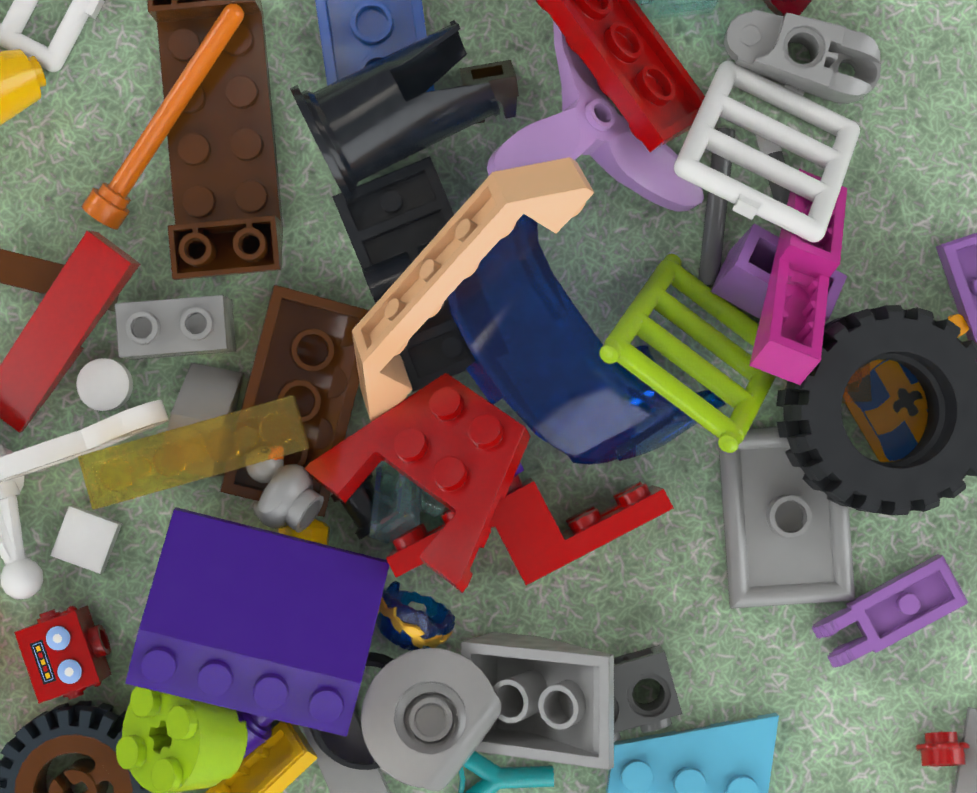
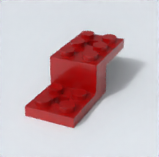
[386,474,674,585]

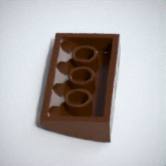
[220,285,369,517]

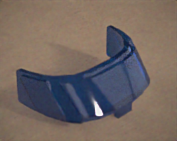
[448,214,726,465]

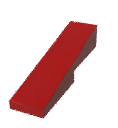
[0,231,141,433]

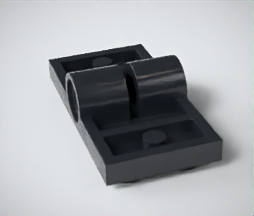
[332,156,511,392]

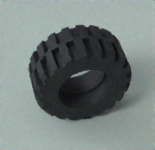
[776,305,977,515]

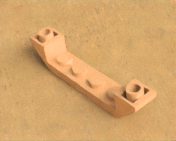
[352,157,594,422]

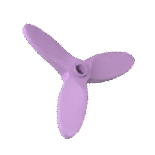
[487,21,704,212]

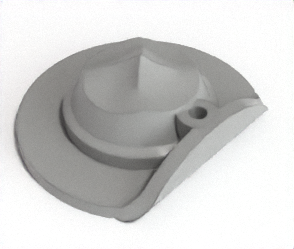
[361,648,501,791]

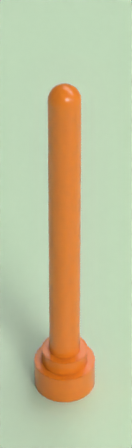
[81,3,244,230]

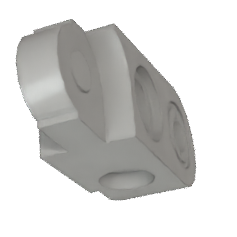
[724,9,881,104]

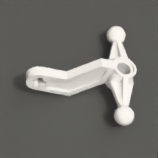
[0,400,169,599]

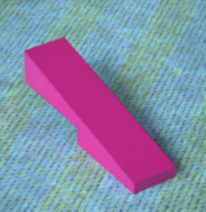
[749,169,847,385]

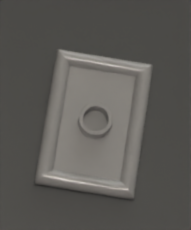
[718,427,855,609]

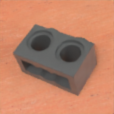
[614,645,682,742]

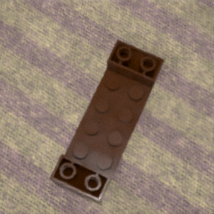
[147,0,283,280]

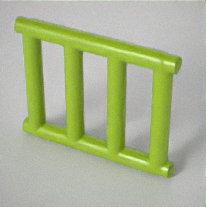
[599,254,776,453]

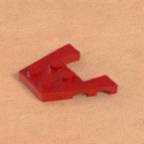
[305,373,531,593]

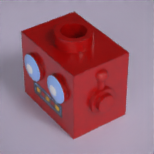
[14,605,112,704]

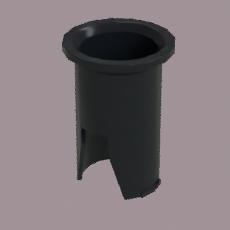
[290,20,500,202]

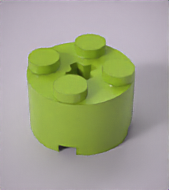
[116,686,248,793]

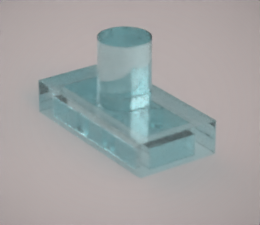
[369,461,446,544]

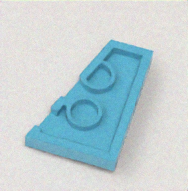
[606,713,779,793]

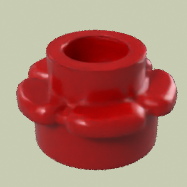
[916,732,970,767]

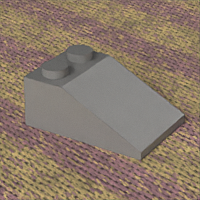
[461,632,614,770]

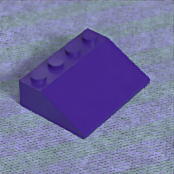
[125,507,389,737]

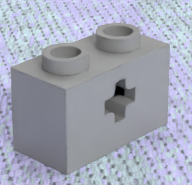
[115,295,236,360]

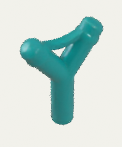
[458,751,554,793]

